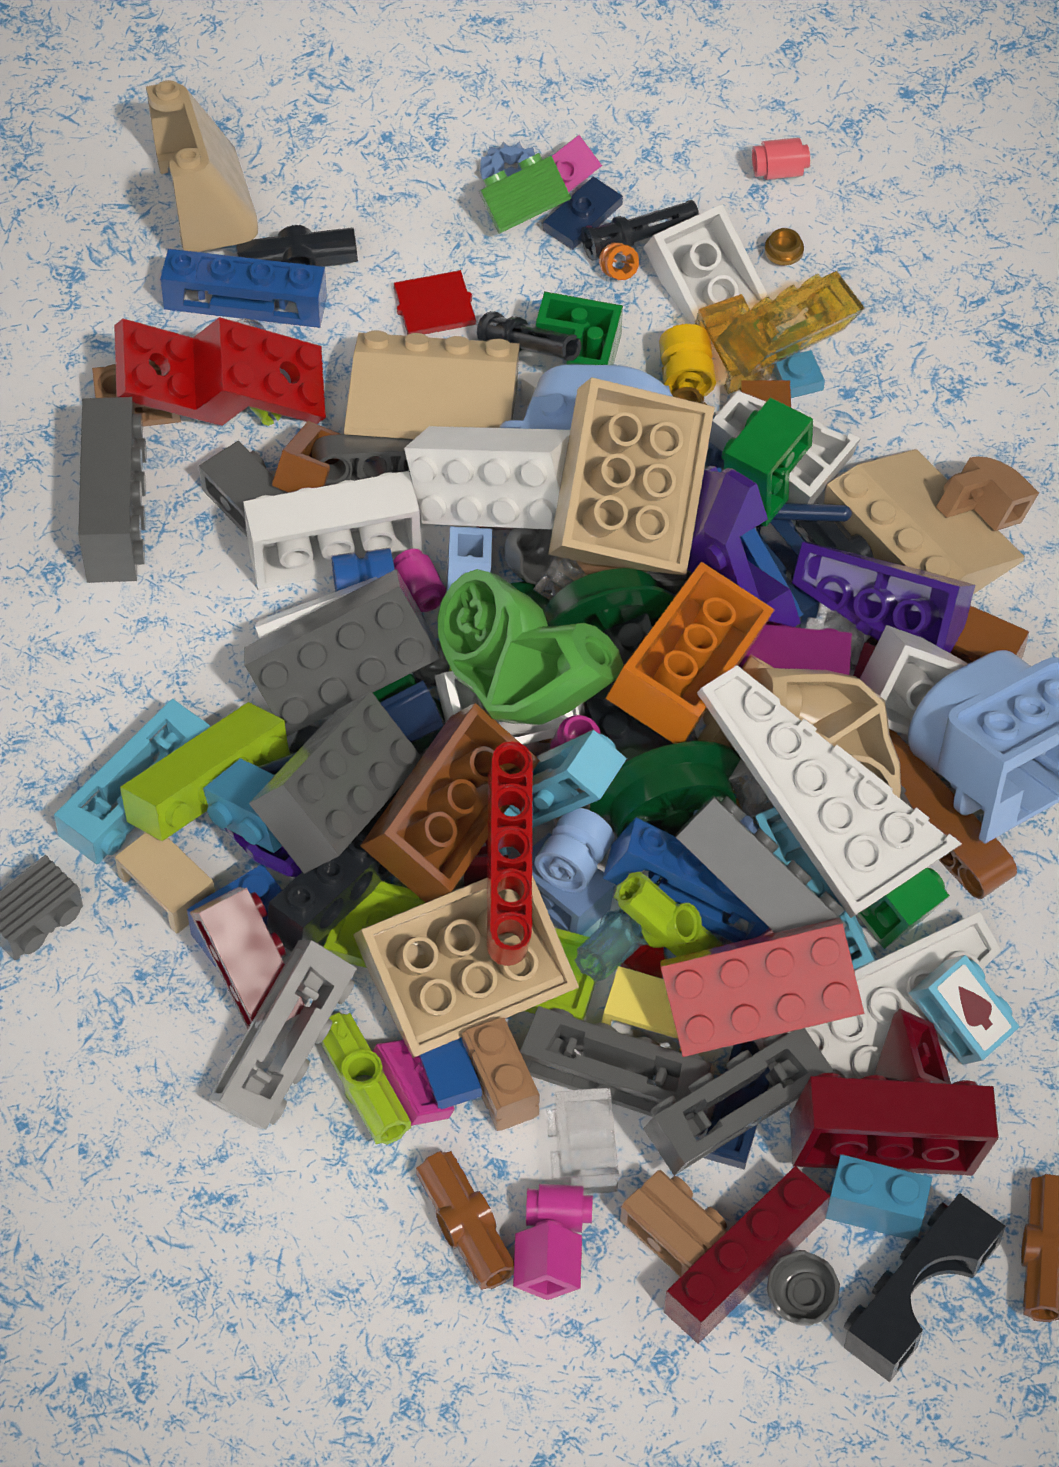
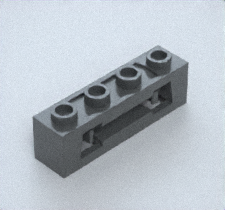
[520,1006,712,1121]
[643,1028,834,1176]

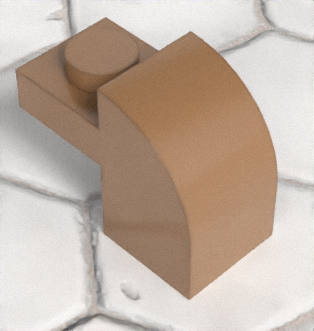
[936,456,1039,531]

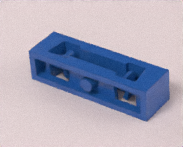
[160,249,327,328]
[603,817,769,943]

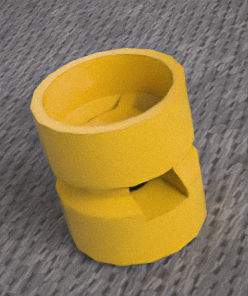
[659,324,716,396]

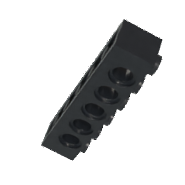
[267,784,403,952]

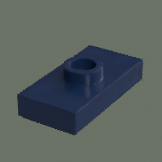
[543,176,623,250]

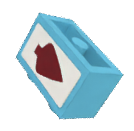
[909,955,1020,1065]

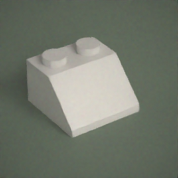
[860,625,968,735]

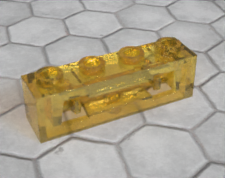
[716,271,865,378]

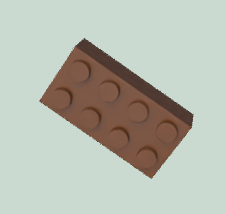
[360,703,540,903]

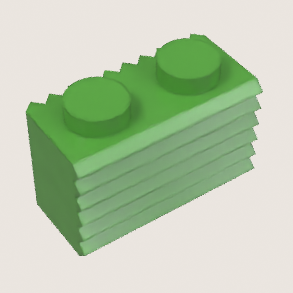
[478,153,572,234]

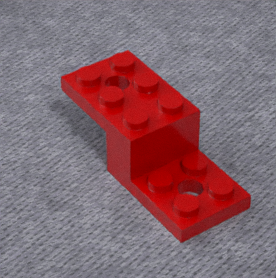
[114,317,326,426]

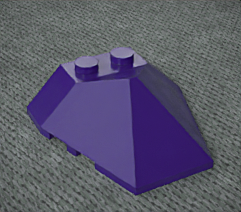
[687,466,801,627]

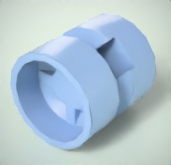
[535,808,614,893]

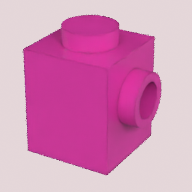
[513,1220,582,1300]

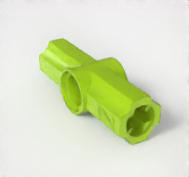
[613,872,724,957]
[320,1012,411,1145]

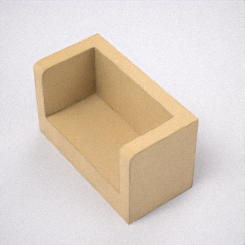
[115,833,215,933]

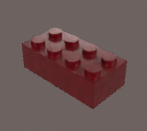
[789,1073,999,1176]

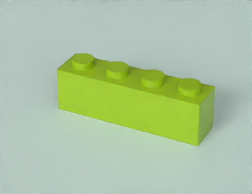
[120,702,290,841]

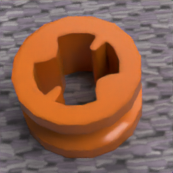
[599,242,639,280]

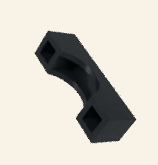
[844,1193,1006,1382]

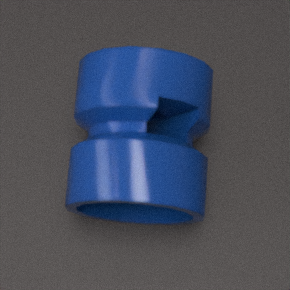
[331,548,395,592]

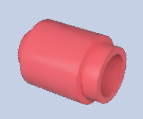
[752,137,810,180]

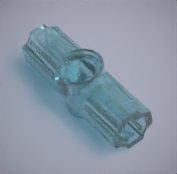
[574,877,661,981]

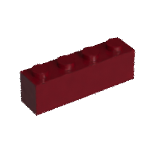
[664,1166,830,1344]

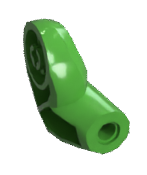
[438,569,623,725]

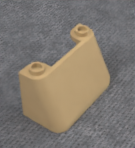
[146,80,258,252]

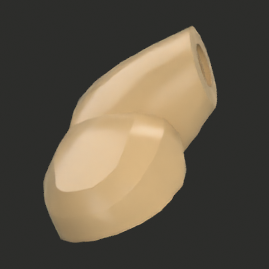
[752,668,901,798]

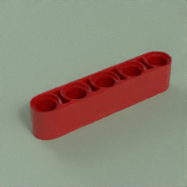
[487,741,533,966]

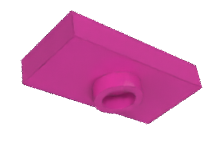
[552,135,602,192]
[372,1040,455,1126]

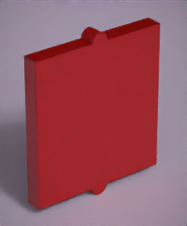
[394,270,476,335]

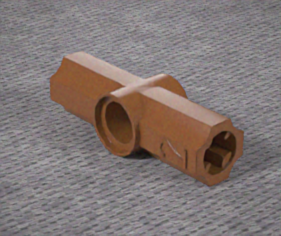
[416,1151,514,1290]
[1021,1174,1059,1323]

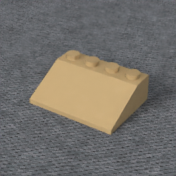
[344,330,519,439]
[549,377,715,575]
[823,449,1025,594]
[353,875,579,1058]

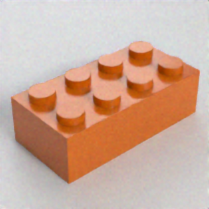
[606,562,775,744]

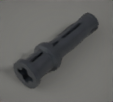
[581,200,699,261]
[477,311,582,361]

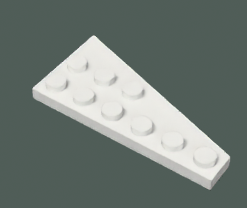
[697,666,962,918]
[754,911,1002,1110]

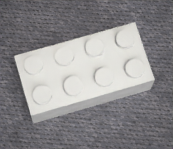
[404,426,570,529]
[243,471,421,590]

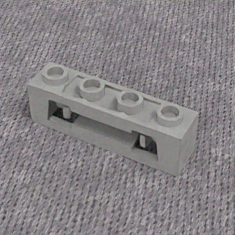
[208,940,357,1129]

